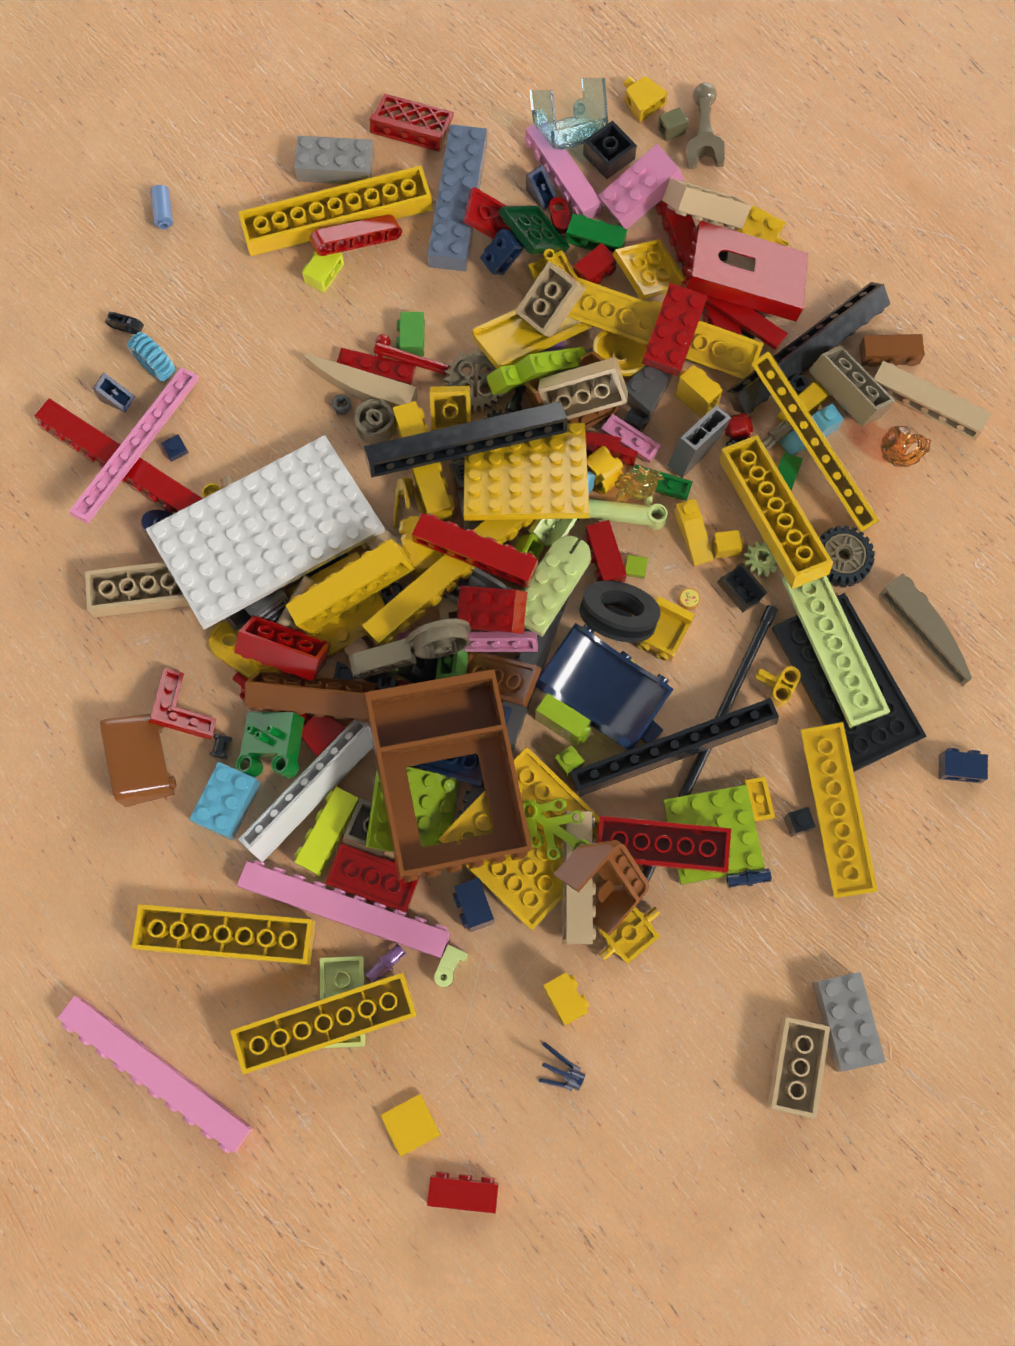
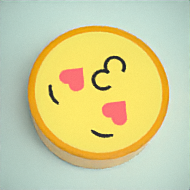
[679,588,700,610]

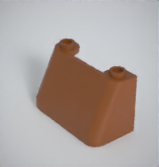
[100,714,177,807]

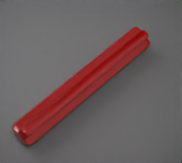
[373,343,449,375]

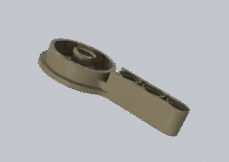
[349,619,471,679]

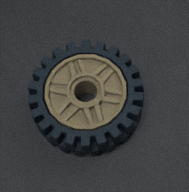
[819,526,875,588]

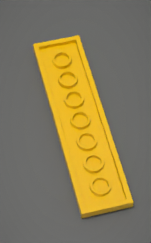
[800,722,878,899]

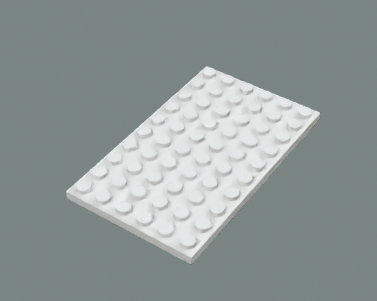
[146,435,385,630]

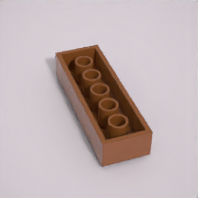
[245,671,380,721]

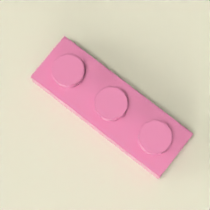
[601,414,661,464]

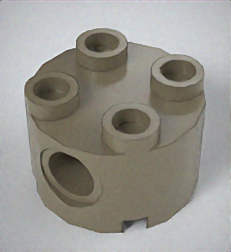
[355,399,396,445]

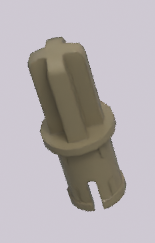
[762,421,792,451]

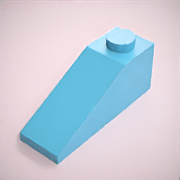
[780,404,844,455]

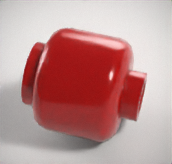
[724,413,754,440]

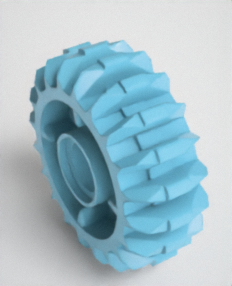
[127,332,175,381]

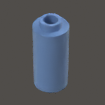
[150,185,173,229]

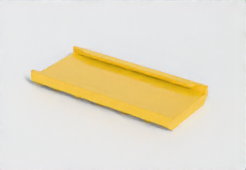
[472,309,593,369]

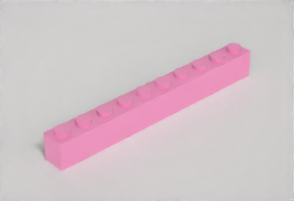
[237,860,451,959]
[58,996,253,1153]

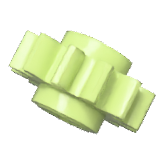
[743,541,778,577]

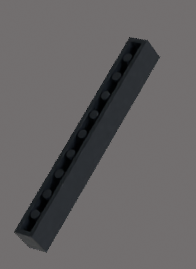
[726,282,891,414]
[364,402,567,478]
[571,698,779,797]

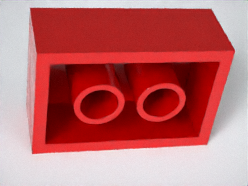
[457,586,527,634]

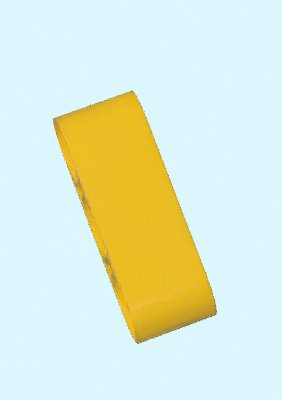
[777,381,830,431]

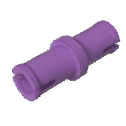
[365,944,407,982]

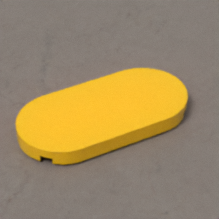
[209,622,281,679]

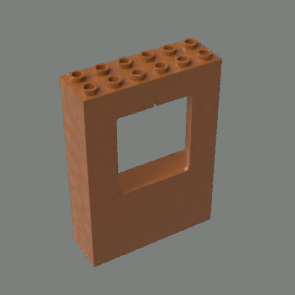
[364,669,533,882]

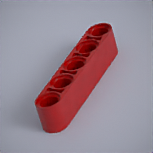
[309,215,402,256]

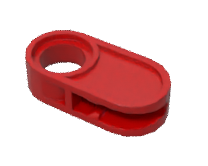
[549,197,571,234]

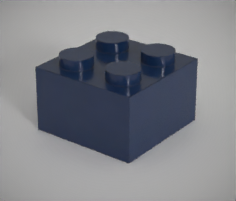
[452,877,495,932]

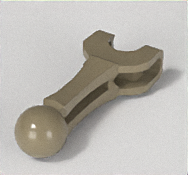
[687,82,725,169]

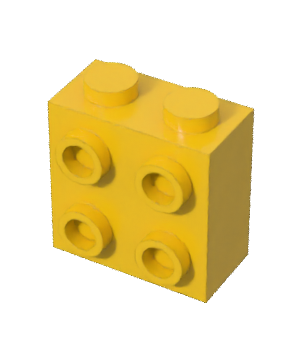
[676,364,723,418]

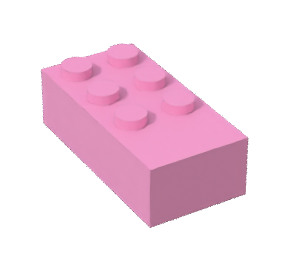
[598,144,685,229]

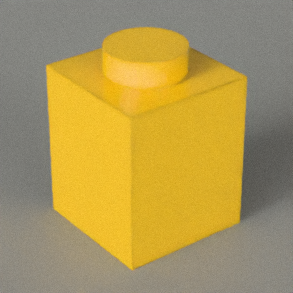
[712,530,744,559]

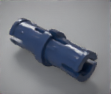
[726,868,772,888]

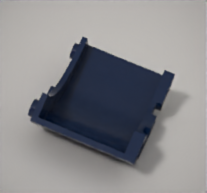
[535,623,674,750]

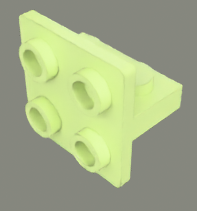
[529,518,577,547]

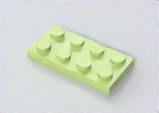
[320,956,366,1049]

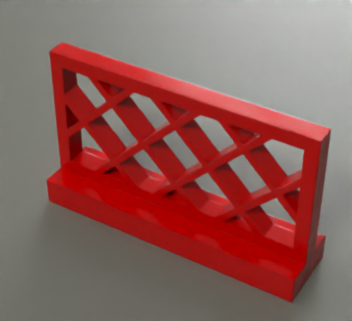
[369,93,454,152]

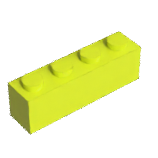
[294,787,359,877]

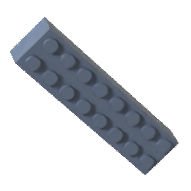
[428,124,487,272]

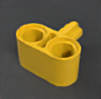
[755,666,800,707]

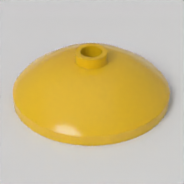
[593,330,647,376]

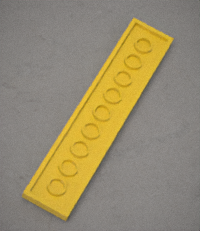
[567,278,764,379]

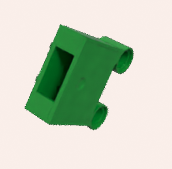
[236,712,305,778]

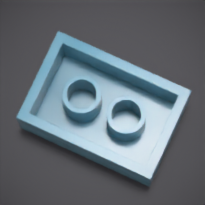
[189,762,261,841]

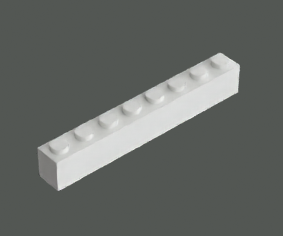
[238,719,373,862]

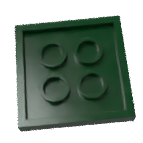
[498,206,570,255]

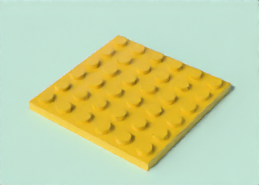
[464,423,589,521]
[437,747,599,931]

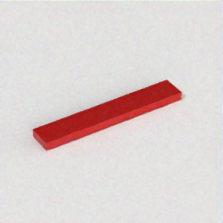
[681,280,788,350]

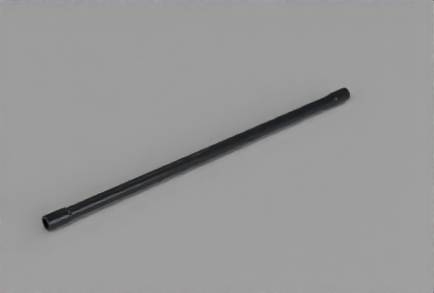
[637,605,778,905]

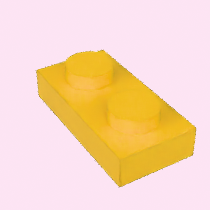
[744,776,775,822]

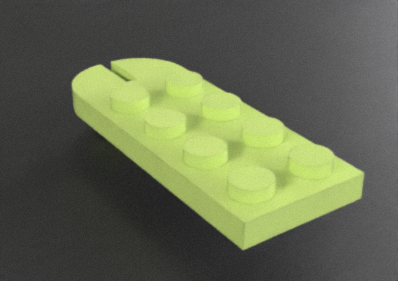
[522,536,591,637]

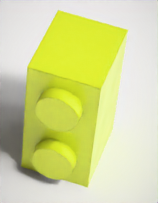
[302,251,344,293]

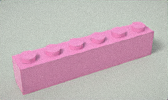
[524,119,602,219]

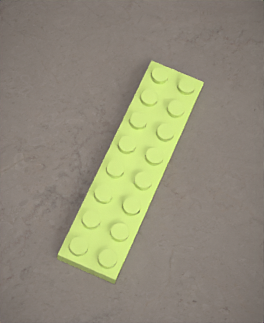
[782,576,890,728]

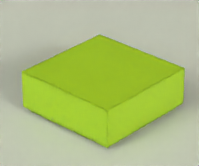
[625,555,648,579]

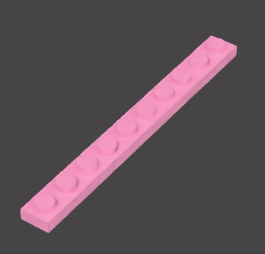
[69,367,199,524]

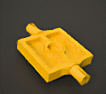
[737,205,790,247]
[599,906,661,965]

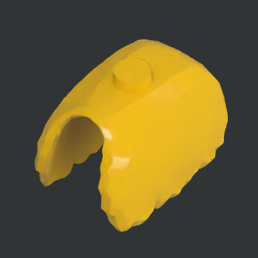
[399,515,444,580]

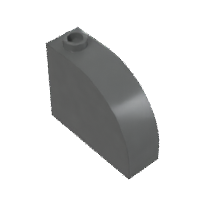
[667,405,732,478]

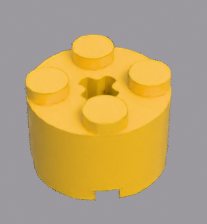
[587,446,625,494]

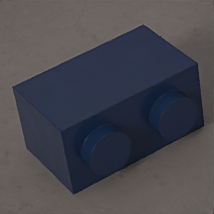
[939,748,988,783]

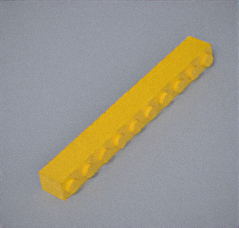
[751,352,880,532]
[362,519,533,646]

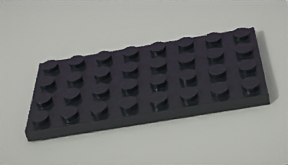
[771,593,927,772]

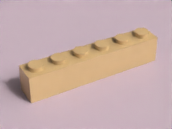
[874,361,991,440]
[562,811,596,944]

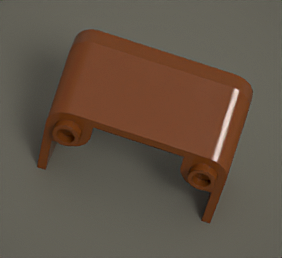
[553,840,649,936]

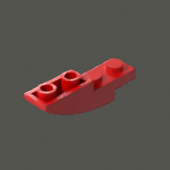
[585,432,638,466]

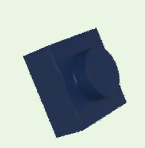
[161,434,189,462]

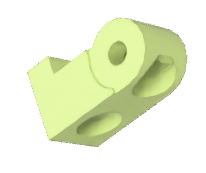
[434,945,469,988]

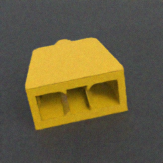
[623,76,668,123]

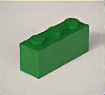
[566,214,628,253]

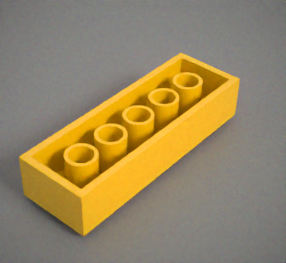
[393,401,455,522]
[286,539,415,634]

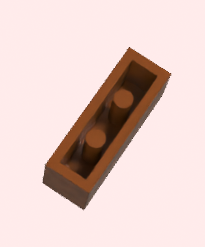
[859,334,925,367]

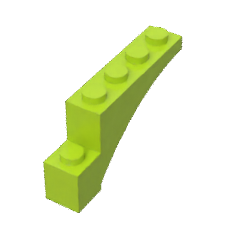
[486,347,586,395]

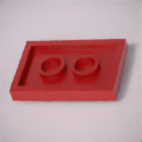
[463,187,511,239]

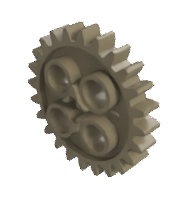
[444,348,503,413]

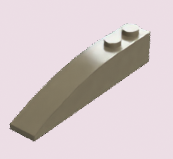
[880,573,972,686]

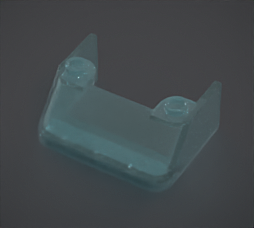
[530,78,608,150]

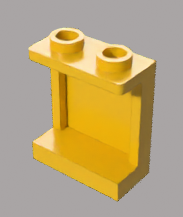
[635,596,695,662]

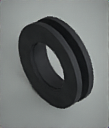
[579,580,661,642]

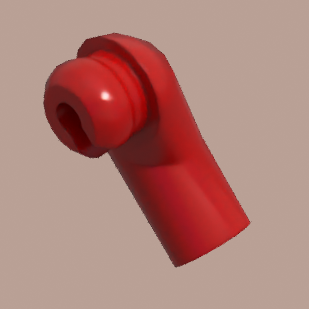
[232,672,248,700]

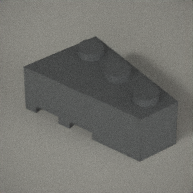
[625,365,673,423]

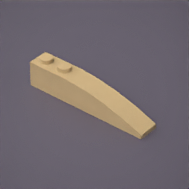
[305,353,418,410]

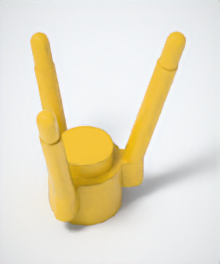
[393,478,425,528]

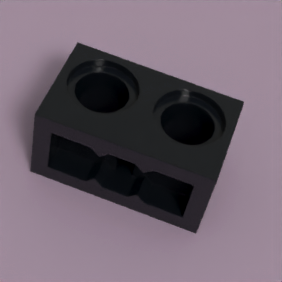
[397,653,438,683]

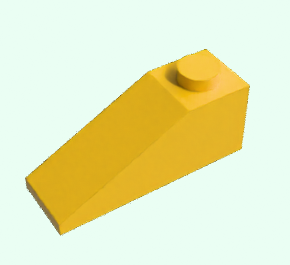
[673,498,714,567]

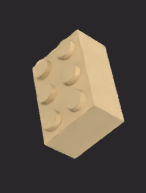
[515,261,586,337]

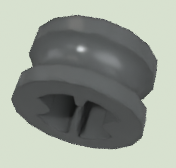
[333,394,351,415]

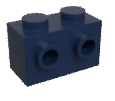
[480,229,525,275]

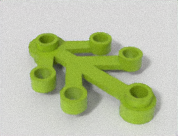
[523,798,590,860]

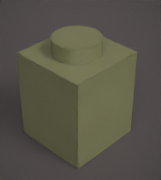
[658,107,688,141]

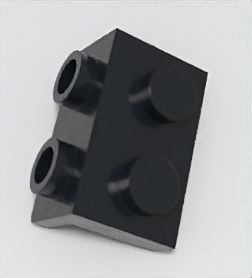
[717,563,767,613]

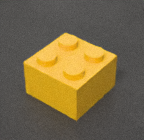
[430,386,472,431]
[542,972,590,1026]

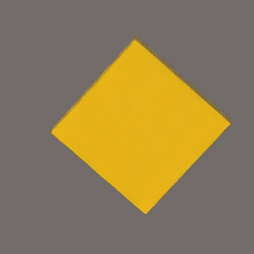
[381,1093,441,1157]

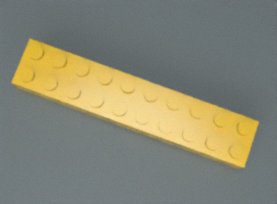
[238,165,433,256]

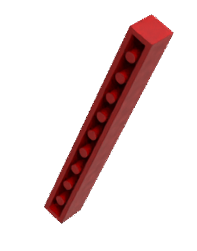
[656,200,742,335]
[34,398,203,514]

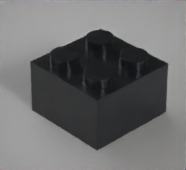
[583,120,637,179]

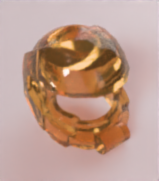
[880,426,931,467]

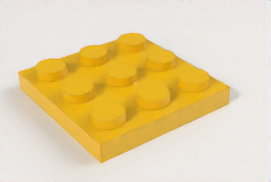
[613,239,684,300]

